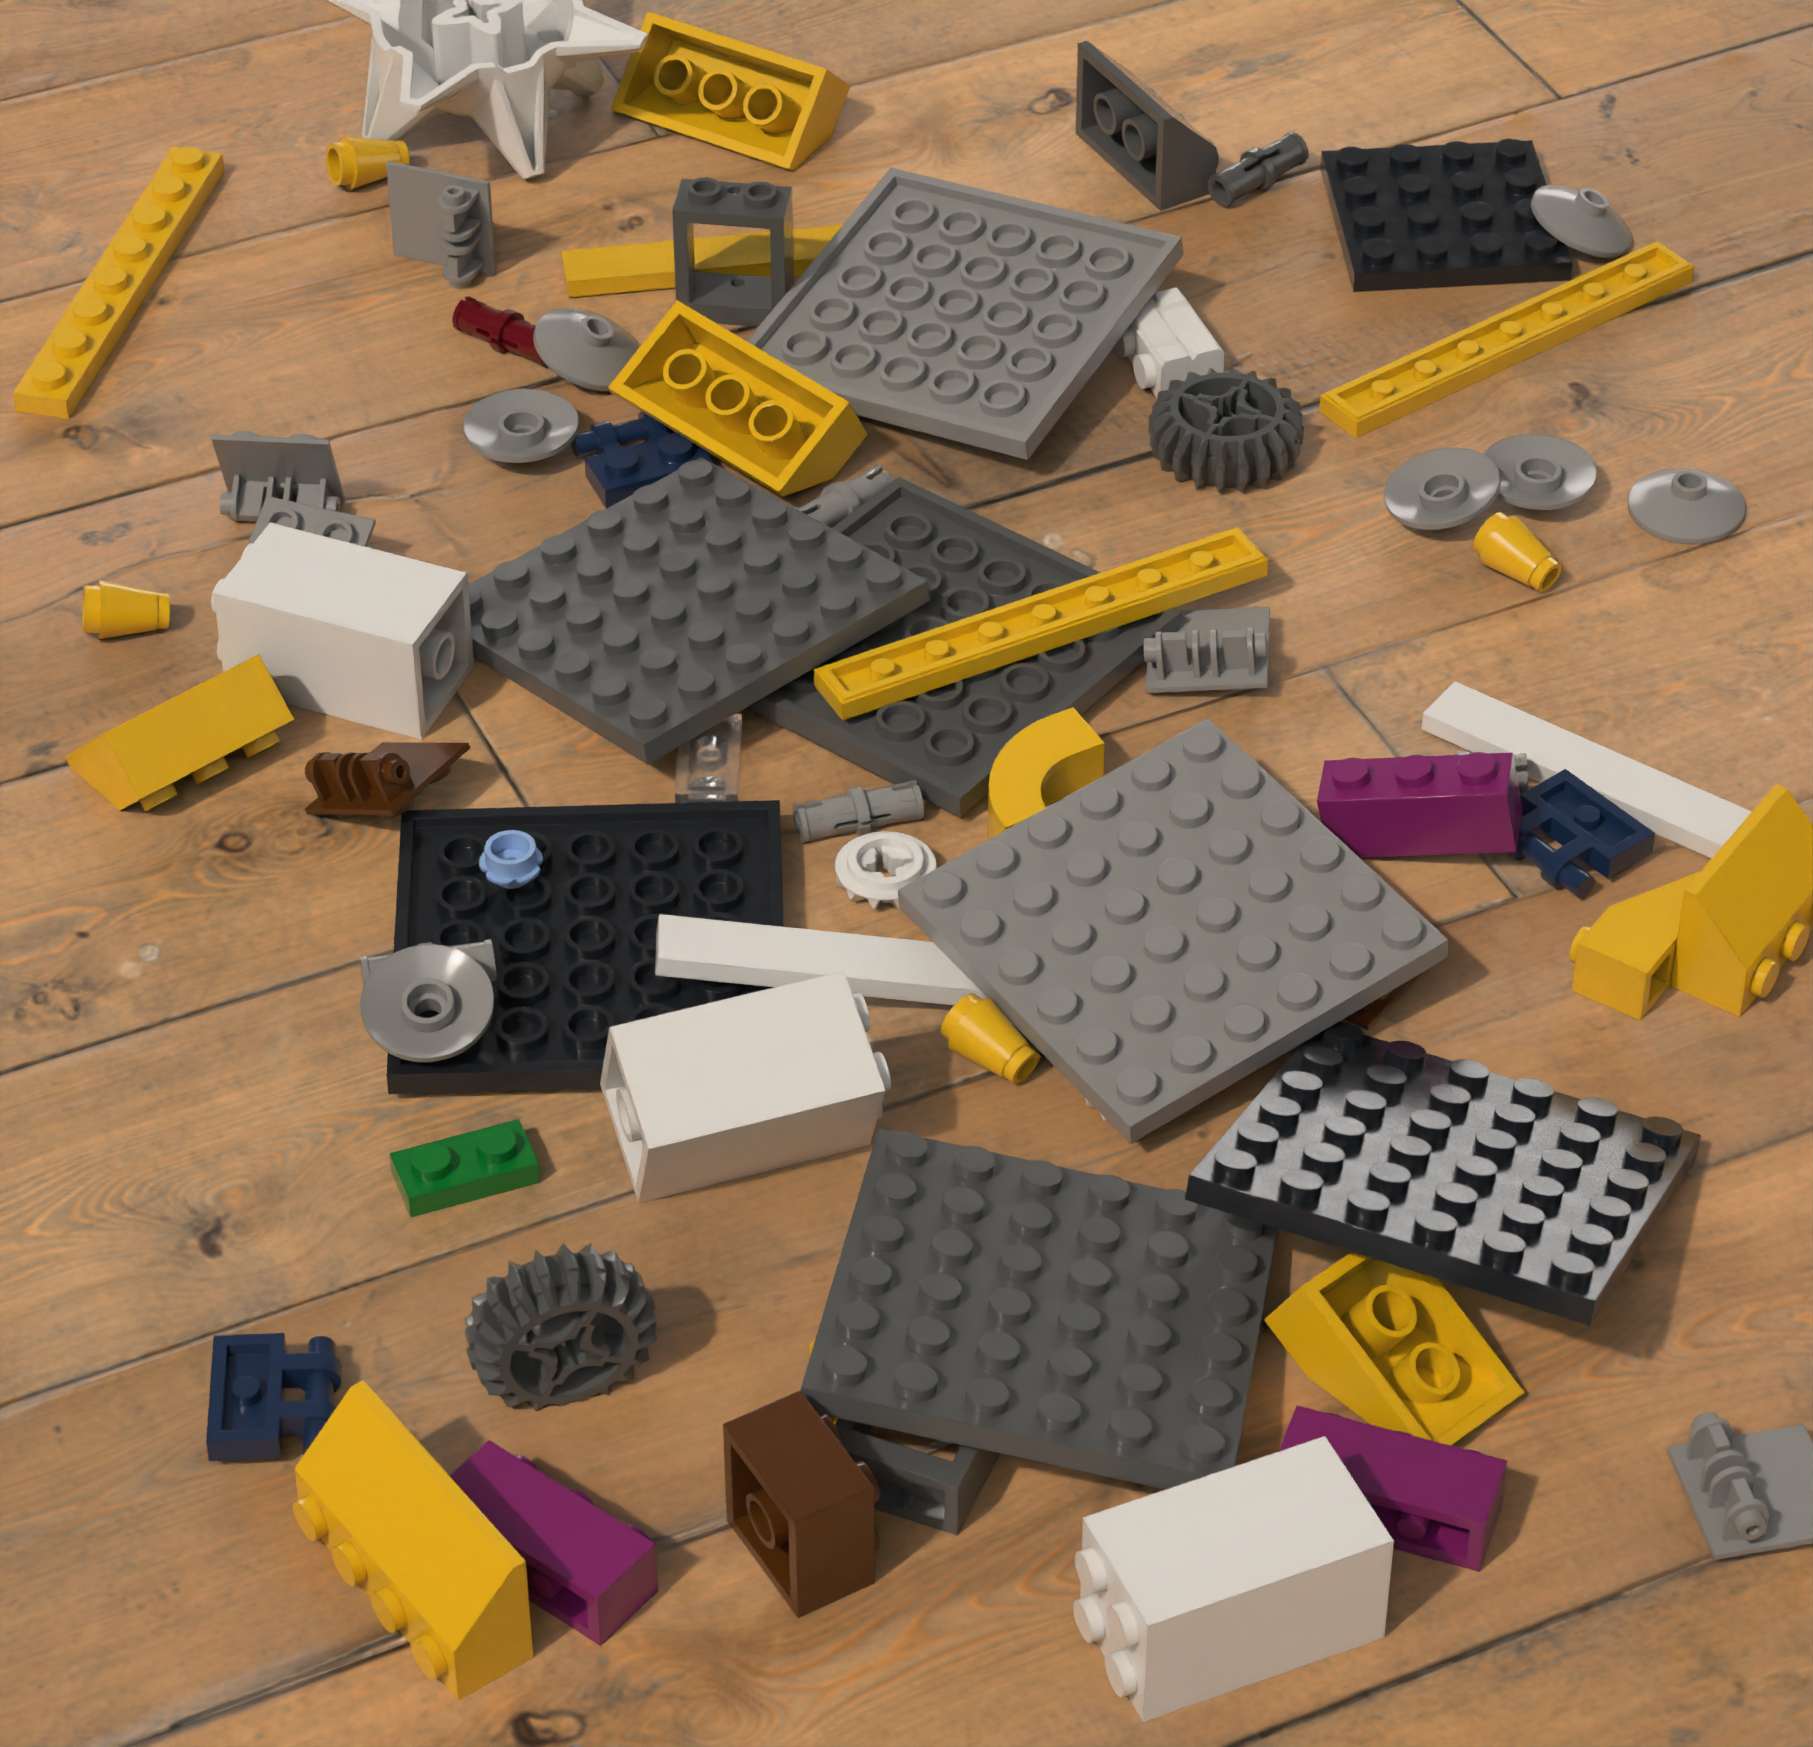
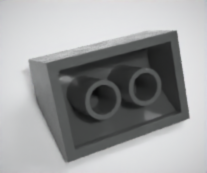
[1076,41,1219,211]

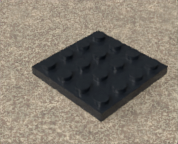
[1320,138,1572,292]

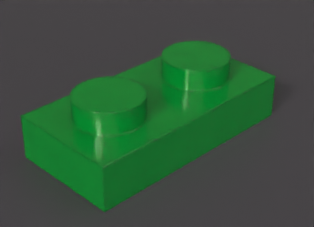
[389,1119,541,1217]

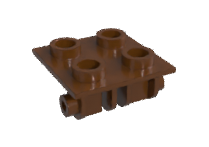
[305,742,470,819]

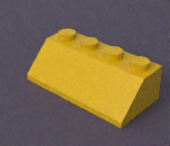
[610,11,851,171]
[608,300,868,497]
[293,1380,534,1700]

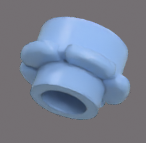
[479,830,543,889]

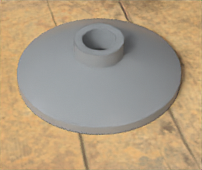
[1531,185,1632,258]
[533,307,639,391]
[463,388,579,463]
[1484,434,1597,510]
[1384,448,1501,530]
[1628,468,1745,545]
[360,944,494,1062]

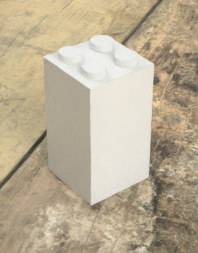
[211,523,474,740]
[600,971,891,1203]
[1073,1436,1394,1722]

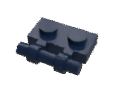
[571,412,713,509]
[1506,769,1655,898]
[206,1333,342,1461]

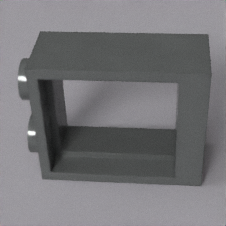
[672,177,794,327]
[835,1418,1000,1535]

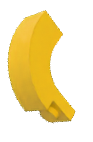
[988,707,1105,840]

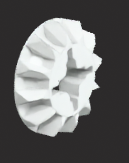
[835,831,936,910]

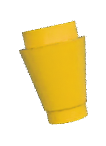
[326,136,410,190]
[1473,512,1562,593]
[82,580,170,640]
[941,993,1040,1085]

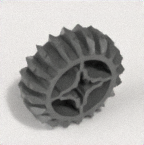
[1148,368,1304,493]
[465,1243,657,1411]

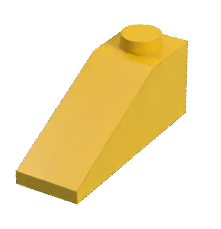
[1569,870,1701,1021]

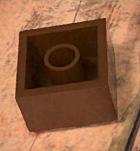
[723,1390,880,1618]

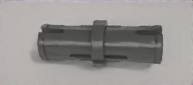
[1207,132,1309,207]

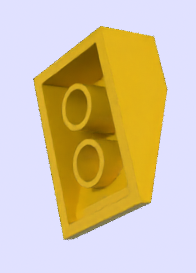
[1264,1252,1524,1446]

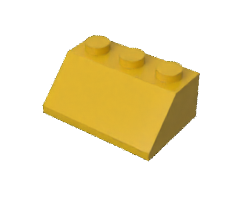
[65,654,294,811]
[1671,784,1813,1017]

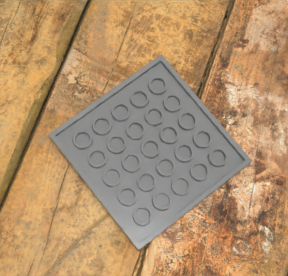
[747,168,1184,460]
[898,718,1448,1144]

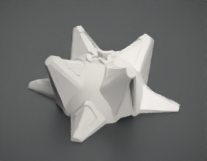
[325,0,647,180]

